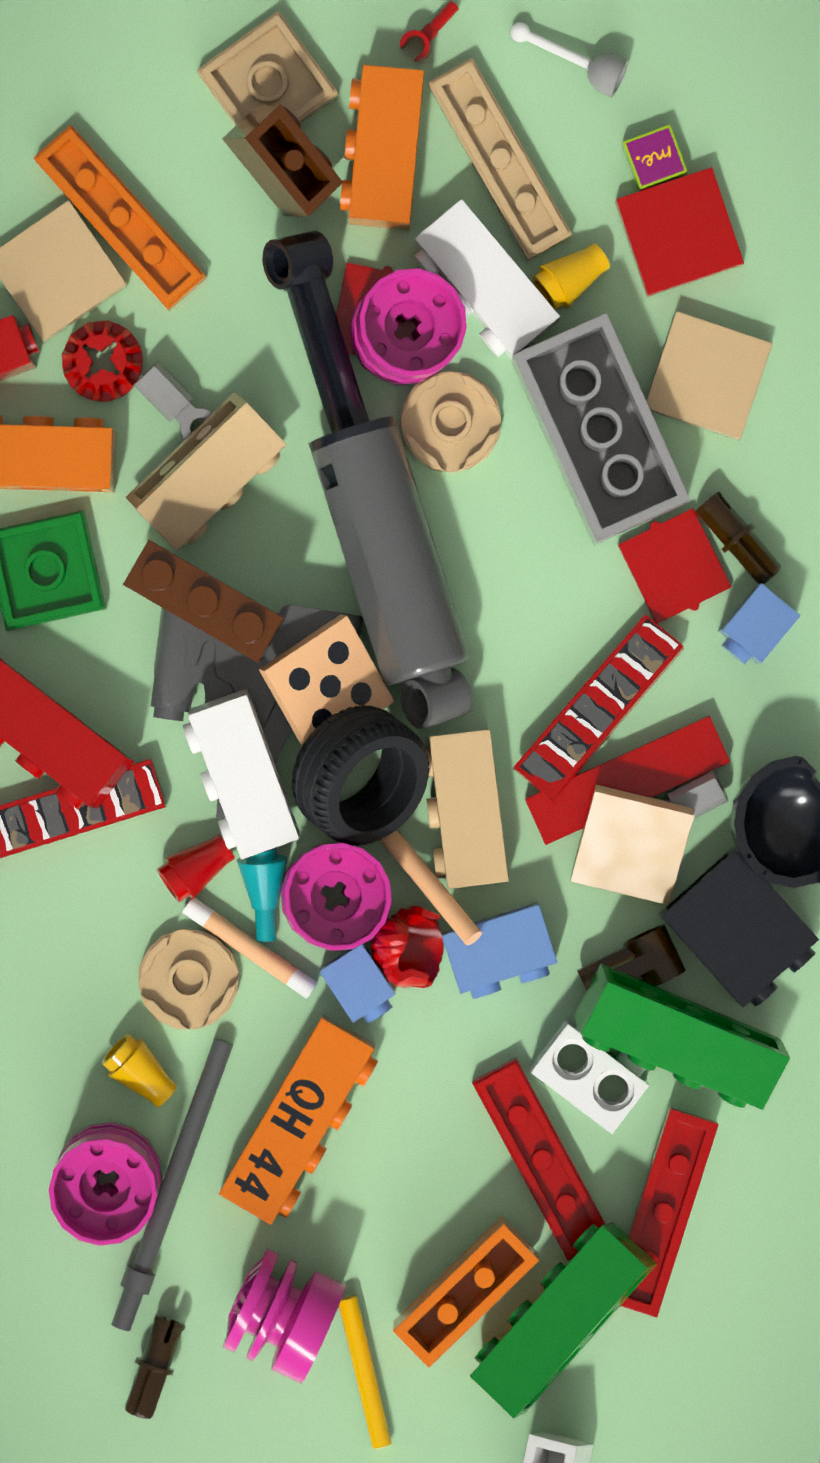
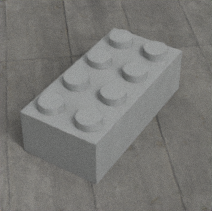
[511,313,691,545]

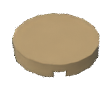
[400,371,501,473]
[138,929,239,1029]

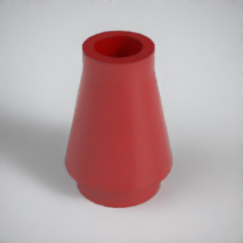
[156,834,235,903]

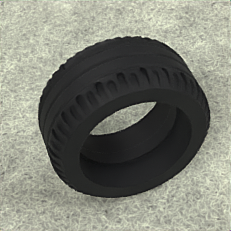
[291,705,429,846]

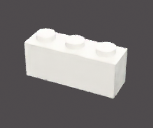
[413,199,560,360]
[183,688,300,860]

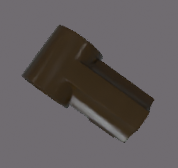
[577,924,686,991]

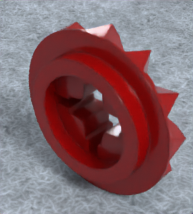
[61,320,143,402]

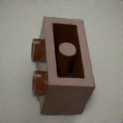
[222,104,343,217]

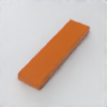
[33,125,206,311]

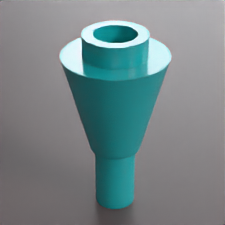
[237,847,287,942]

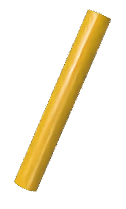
[339,1295,392,1449]

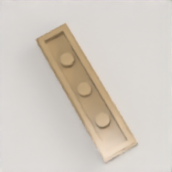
[428,58,572,261]

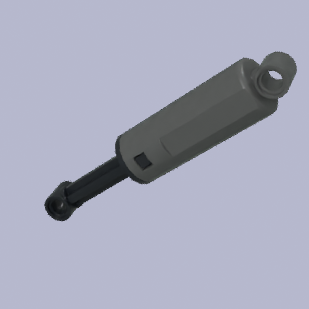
[262,230,472,729]

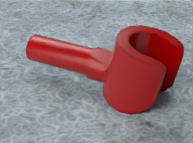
[400,1,459,62]

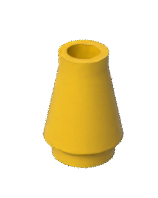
[532,243,610,310]
[101,1034,177,1108]

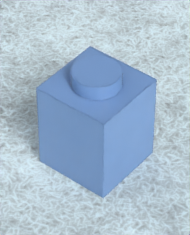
[718,583,801,665]
[319,944,396,1024]

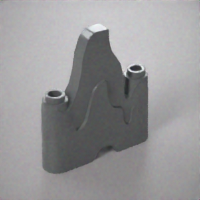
[151,605,363,819]

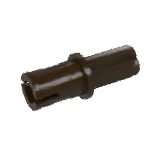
[695,491,781,584]
[125,1315,186,1419]

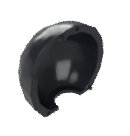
[730,756,820,888]

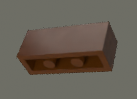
[123,540,286,663]

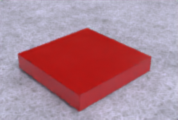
[615,167,744,297]

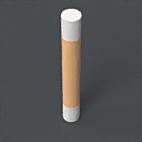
[182,897,318,999]

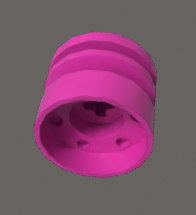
[350,268,467,385]
[280,843,392,951]
[49,1122,162,1246]
[223,1248,346,1384]

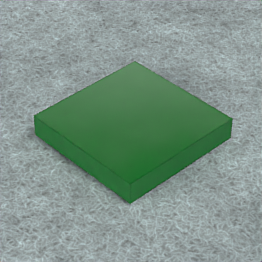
[0,510,106,631]

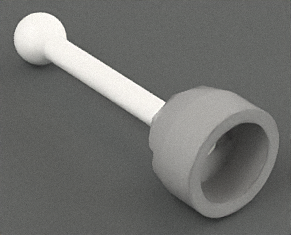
[510,22,629,98]

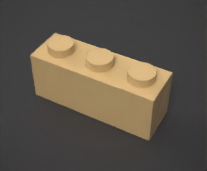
[125,392,287,551]
[425,729,509,889]

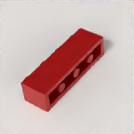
[0,658,134,810]

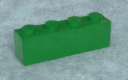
[574,964,790,1110]
[470,1222,658,1419]

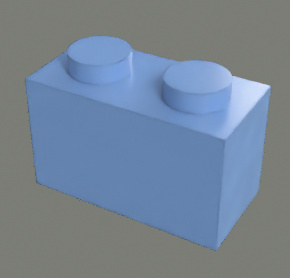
[441,902,558,999]

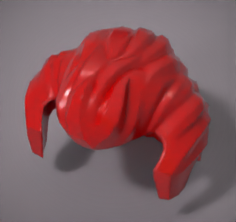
[371,906,443,988]

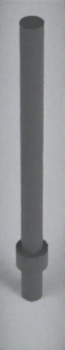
[111,1038,233,1331]

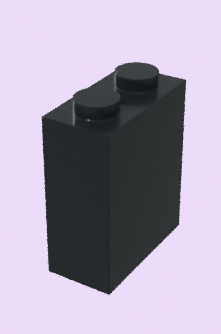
[658,847,819,1008]

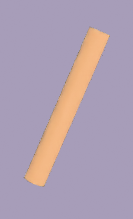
[380,829,482,946]

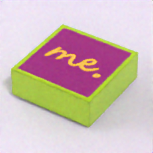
[622,124,688,191]

